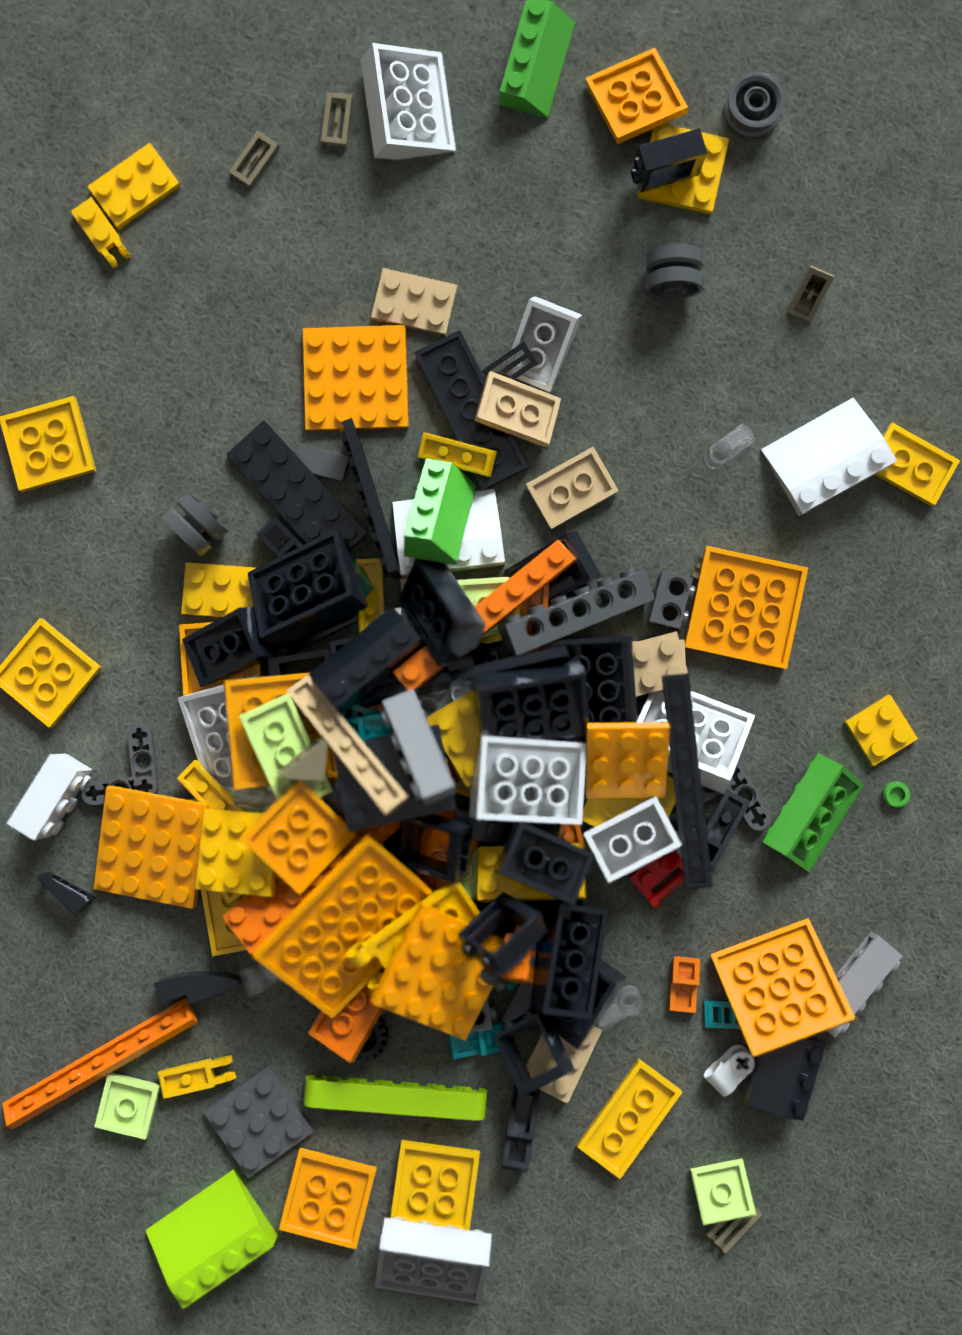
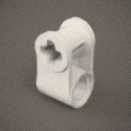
[704,1044,755,1097]

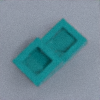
[344,713,393,740]
[447,1023,503,1060]

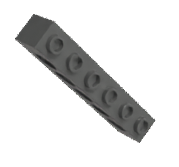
[497,568,655,656]

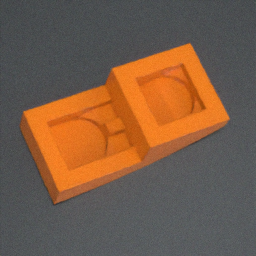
[668,956,700,1013]

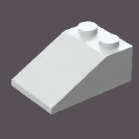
[505,296,582,392]

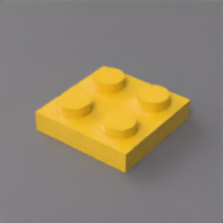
[844,695,918,766]

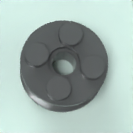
[724,72,785,138]

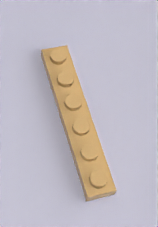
[287,675,408,816]

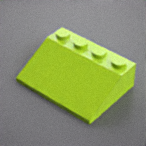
[145,1169,278,1309]

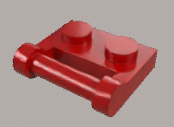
[626,850,684,909]

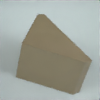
[787,265,835,323]
[277,737,328,781]

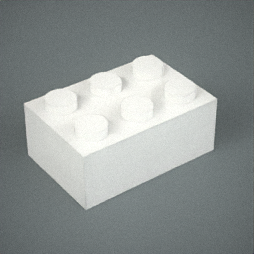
[7,754,92,840]
[584,797,682,883]

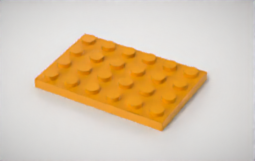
[253,834,434,1019]

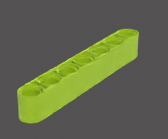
[303,1075,487,1120]

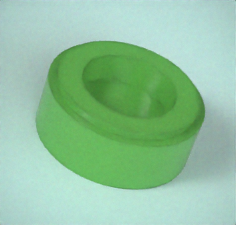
[882,782,910,808]

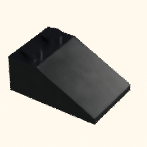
[504,531,602,606]
[182,607,277,687]
[494,821,595,905]
[549,959,627,1049]

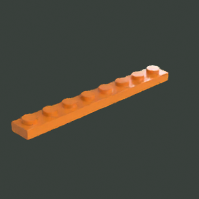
[393,539,576,691]
[2,997,198,1130]

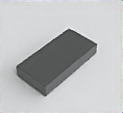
[296,444,349,482]

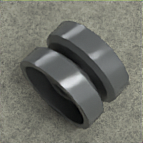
[646,244,703,299]
[161,491,228,557]

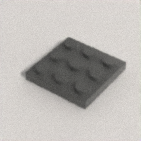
[203,1064,315,1178]

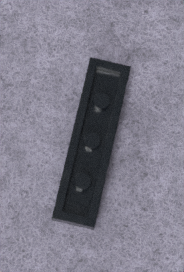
[454,809,561,844]

